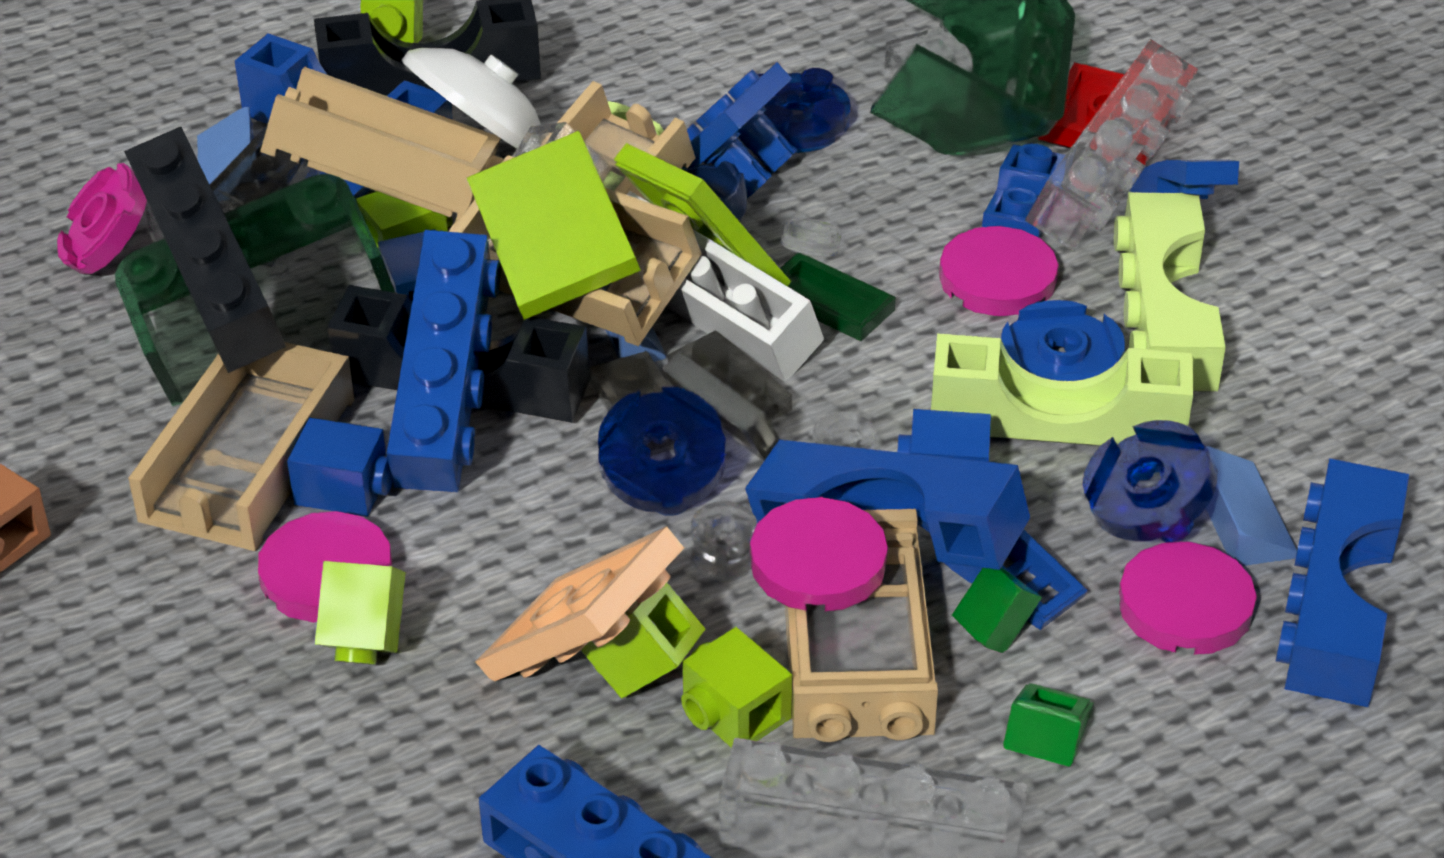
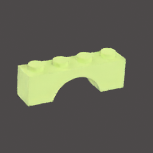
[1114,192,1226,391]
[931,333,1193,452]

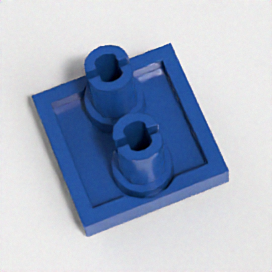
[681,62,797,199]

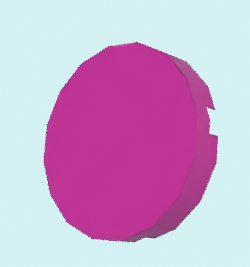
[57,163,147,274]
[939,226,1059,316]
[750,497,888,611]
[258,511,392,623]
[1119,542,1257,655]

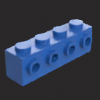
[387,230,501,492]
[479,745,712,858]

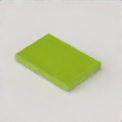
[467,131,641,320]
[614,143,791,287]

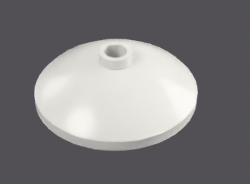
[402,48,545,153]

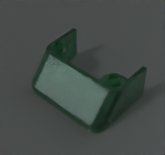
[870,0,1075,156]
[115,174,395,406]

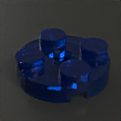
[758,68,851,153]
[598,387,726,516]
[1082,420,1218,542]

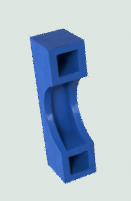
[234,33,453,124]
[745,440,1030,570]
[1275,458,1409,707]

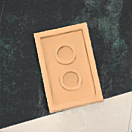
[475,526,684,681]

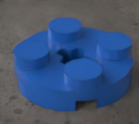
[1001,300,1125,381]

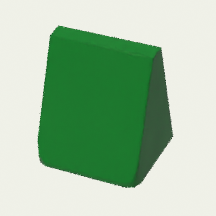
[952,567,1042,653]
[1003,683,1094,767]

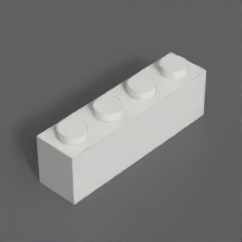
[627,191,824,381]

